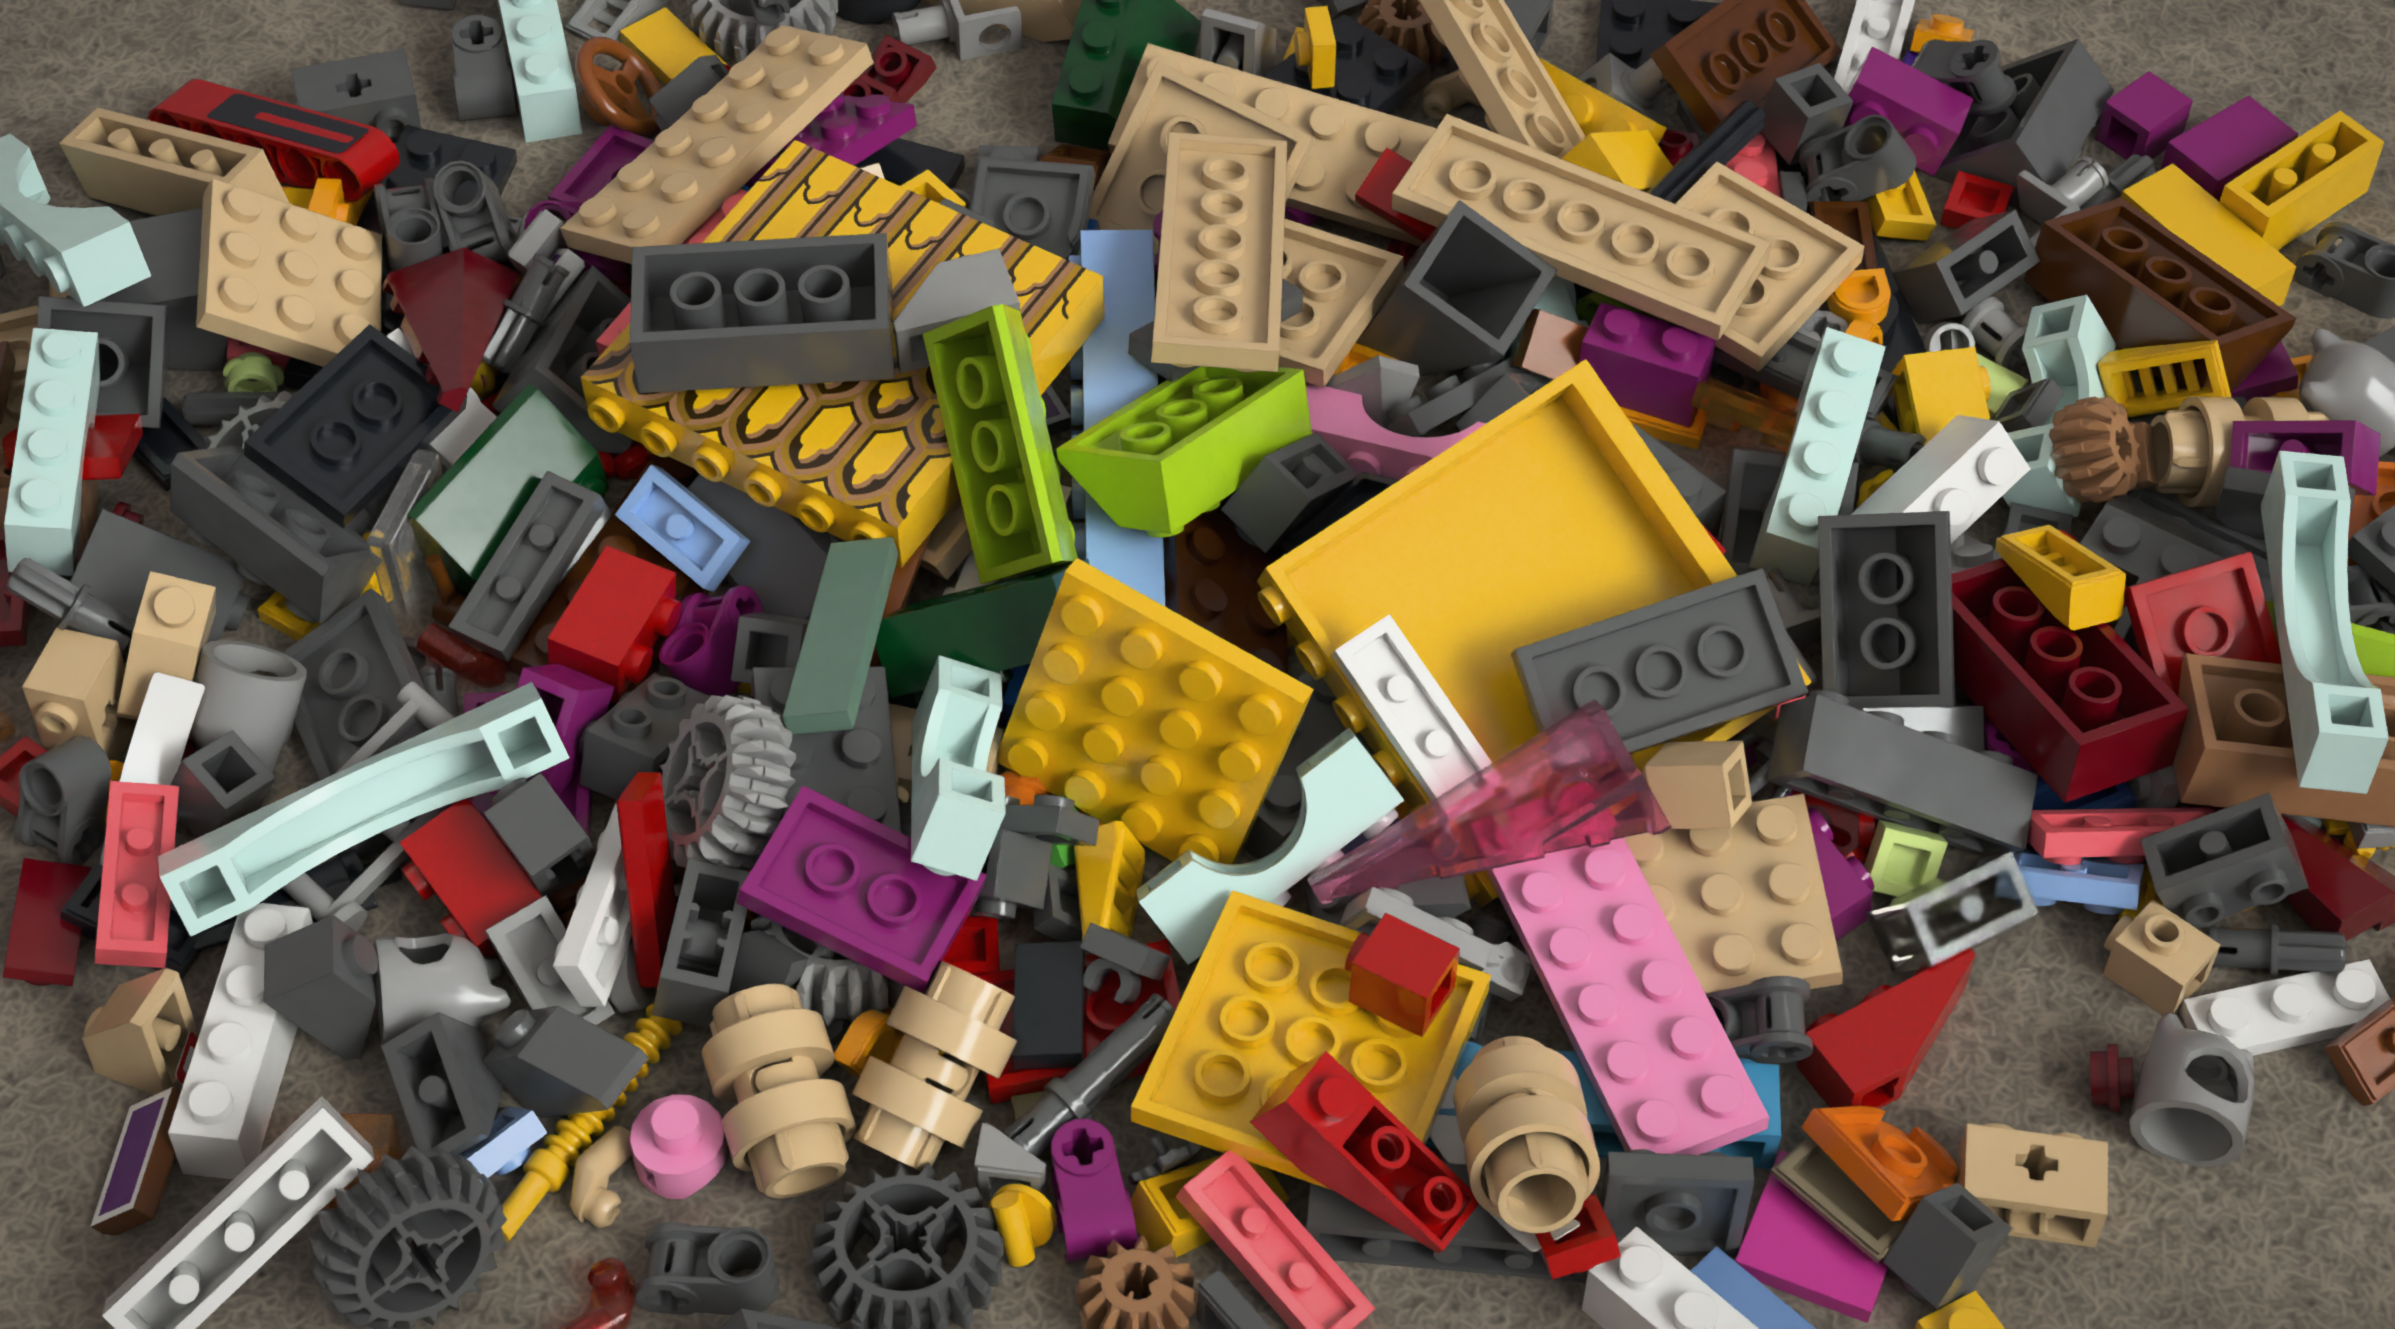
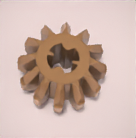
[1358,0,1444,65]
[2049,396,2141,504]
[1076,1234,1198,1329]

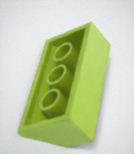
[923,304,1078,584]
[1056,366,1312,538]

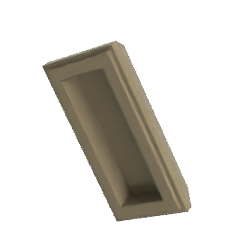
[1770,1136,1908,1263]

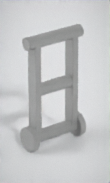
[281,681,456,932]

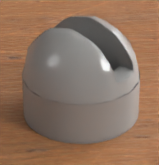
[1923,322,1975,352]

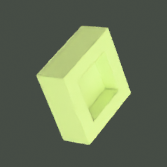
[1864,820,1948,904]

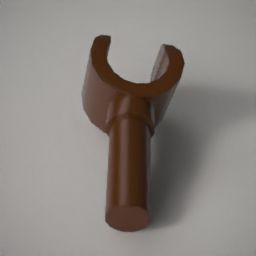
[425,554,467,630]

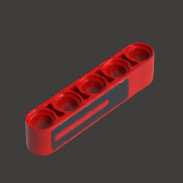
[148,79,400,202]

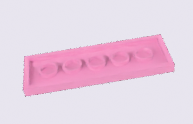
[1470,780,1769,1155]

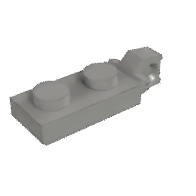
[1340,886,1532,1002]

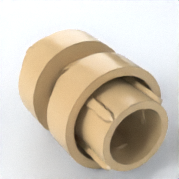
[2150,396,2329,507]
[851,961,1017,1171]
[701,984,856,1198]
[1453,1036,1600,1233]

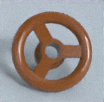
[576,37,662,136]

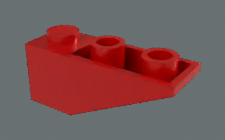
[1796,947,1976,1109]
[1250,1051,1479,1254]

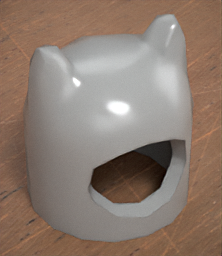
[2299,329,2395,457]
[188,640,307,774]
[374,933,511,1045]
[2129,1013,2255,1168]

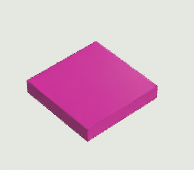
[1735,1150,1889,1323]

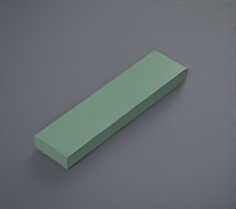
[782,537,899,734]

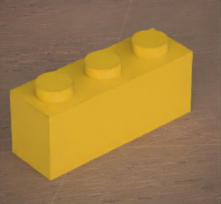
[2220,110,2384,251]
[2120,164,2296,306]

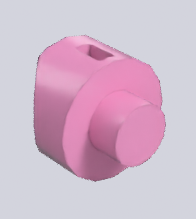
[630,1094,728,1199]

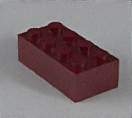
[1952,555,2189,803]

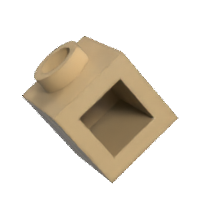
[1641,741,1752,829]
[2103,899,2221,1015]

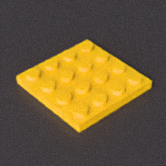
[998,558,1314,864]
[1131,890,1491,1190]

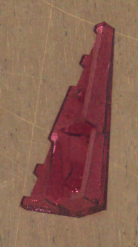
[1307,699,1672,905]

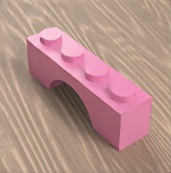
[1305,382,1487,480]

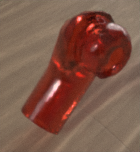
[416,623,510,688]
[558,1258,637,1329]

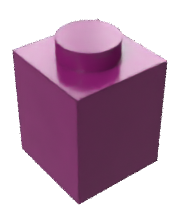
[2095,71,2193,160]

